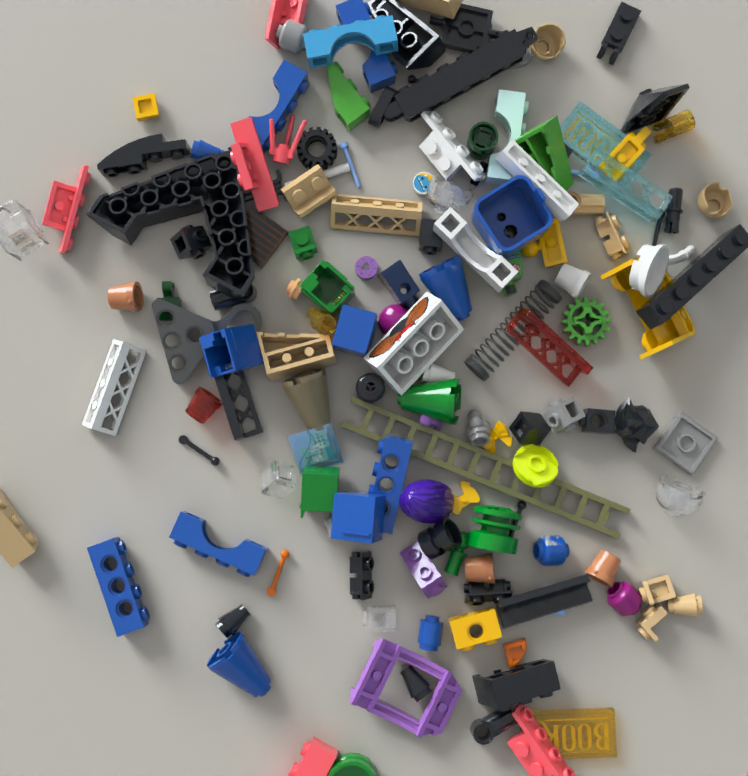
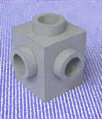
[543,396,586,434]

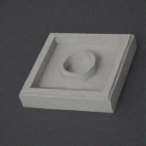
[653,411,718,475]

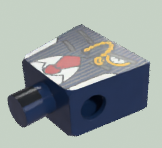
[377,260,420,310]

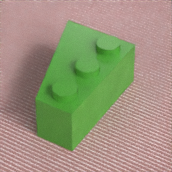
[514,116,574,190]

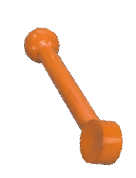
[267,550,290,596]

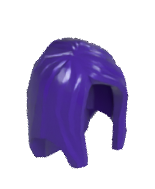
[399,479,454,524]

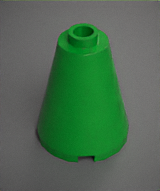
[397,378,461,425]

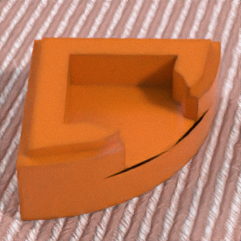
[503,638,527,668]

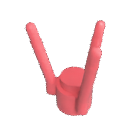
[269,115,307,165]

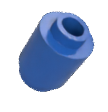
[418,615,444,651]

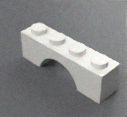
[433,207,519,293]

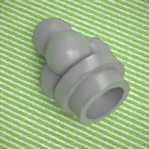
[465,410,491,447]

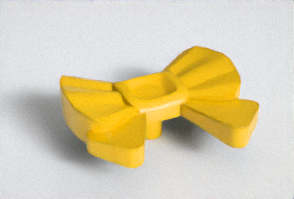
[482,421,513,454]
[452,481,480,515]

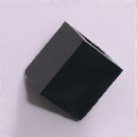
[509,411,551,445]

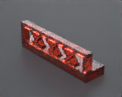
[504,308,593,387]

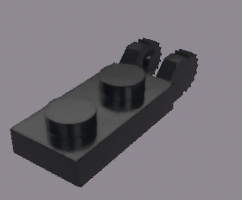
[596,1,641,65]

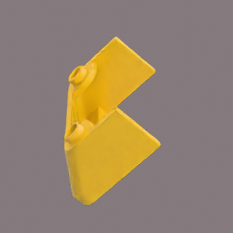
[600,257,695,359]

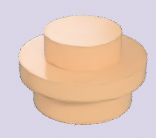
[286,278,302,300]

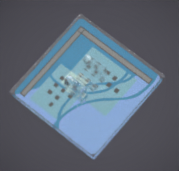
[287,423,344,477]

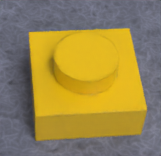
[132,93,160,122]

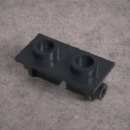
[349,551,374,600]
[463,579,513,606]

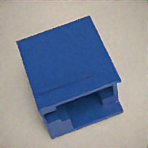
[332,304,378,358]
[199,324,264,378]
[331,491,386,544]

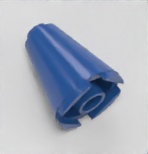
[419,255,472,322]
[207,632,271,697]

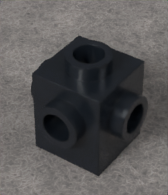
[170,225,212,260]

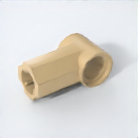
[568,191,605,216]

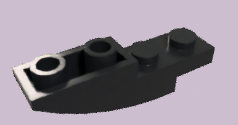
[97,134,190,177]

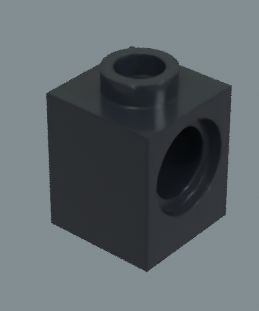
[419,219,443,255]
[579,408,615,435]

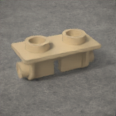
[594,211,630,260]

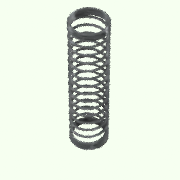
[464,280,562,381]

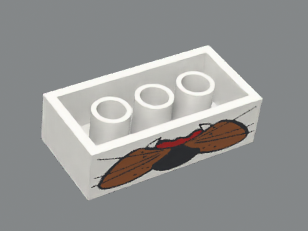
[363,292,464,396]

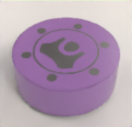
[355,256,378,280]

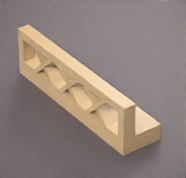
[330,194,423,236]

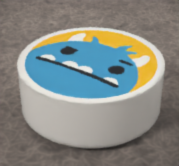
[413,172,435,196]

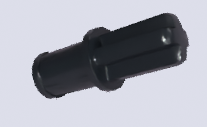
[664,187,683,234]

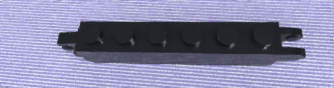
[384,27,538,123]

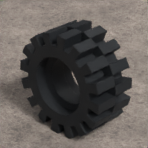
[297,127,337,170]

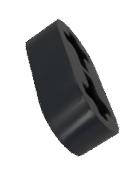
[368,86,397,129]

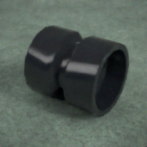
[418,518,462,559]

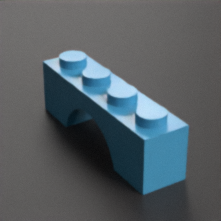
[303,15,398,69]

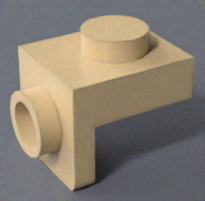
[638,574,676,606]
[635,603,668,642]

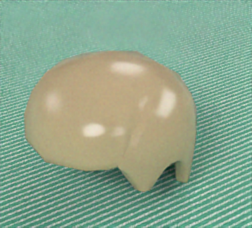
[529,23,566,61]
[697,182,733,219]

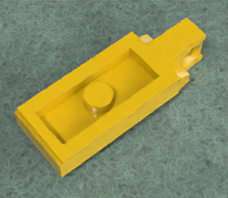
[596,126,651,184]

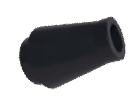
[215,604,251,638]
[400,665,432,702]

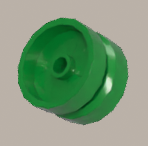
[327,753,378,776]

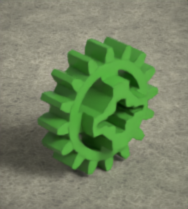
[560,296,612,347]

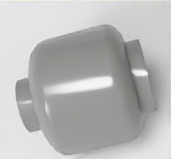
[276,19,308,54]

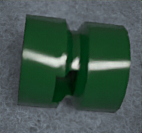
[466,122,499,160]

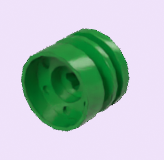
[467,505,522,554]

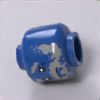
[533,535,570,566]

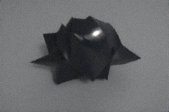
[614,397,659,453]

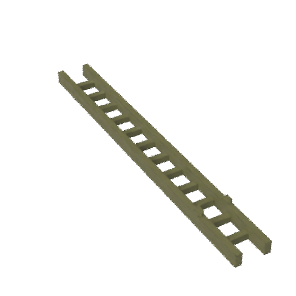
[340,396,631,539]

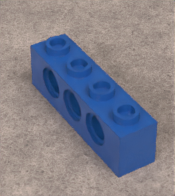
[368,434,413,534]
[87,537,150,637]

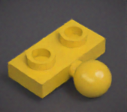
[521,218,568,268]

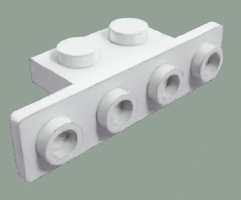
[419,111,487,181]

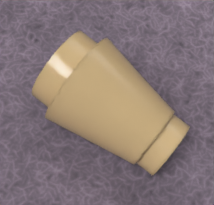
[667,593,703,617]

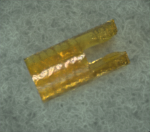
[652,109,695,144]
[306,308,336,335]

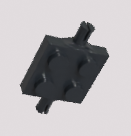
[429,4,503,53]

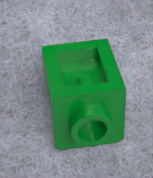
[288,226,318,260]

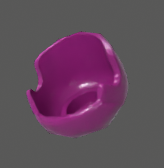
[378,304,409,335]

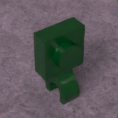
[157,281,181,321]

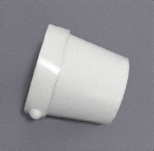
[554,263,591,298]

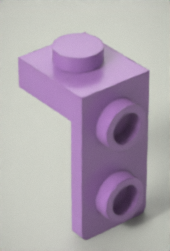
[400,541,447,598]

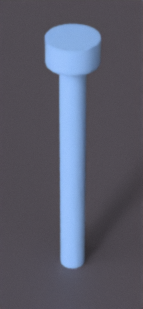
[339,142,361,188]

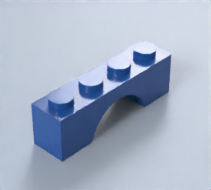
[336,0,398,93]
[249,60,310,153]
[169,511,268,577]

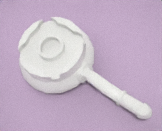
[629,244,696,299]

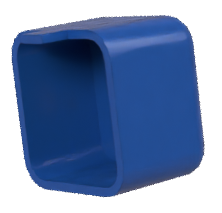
[471,175,553,259]

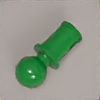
[444,531,469,576]

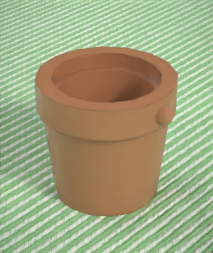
[108,282,143,312]
[585,550,621,588]
[465,553,495,584]

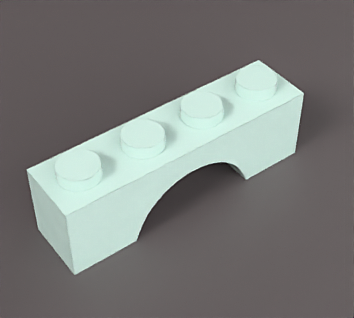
[485,89,529,185]

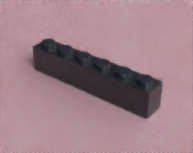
[636,224,748,329]

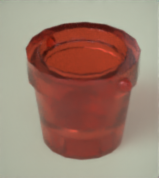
[185,386,223,424]

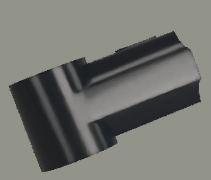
[210,284,257,311]
[470,709,517,745]

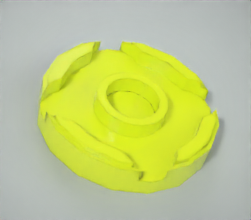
[512,444,559,488]

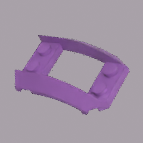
[350,638,463,738]

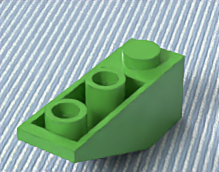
[326,61,371,132]

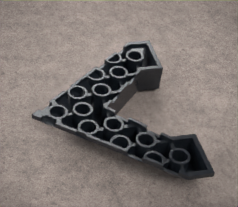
[87,147,255,297]

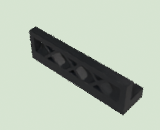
[214,371,263,441]
[496,574,593,629]

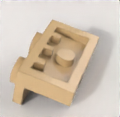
[280,164,337,218]

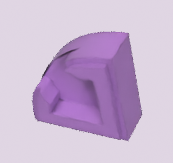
[419,414,442,431]

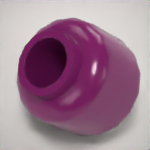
[607,581,642,617]

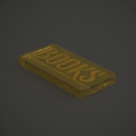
[520,707,617,759]

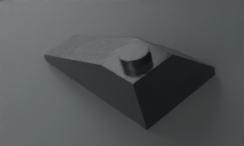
[368,0,446,70]
[620,83,690,135]

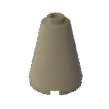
[281,368,331,431]

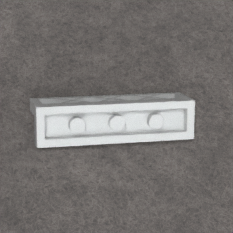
[495,140,579,222]
[82,339,146,436]

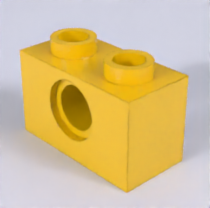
[448,607,502,651]

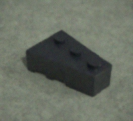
[472,659,561,712]

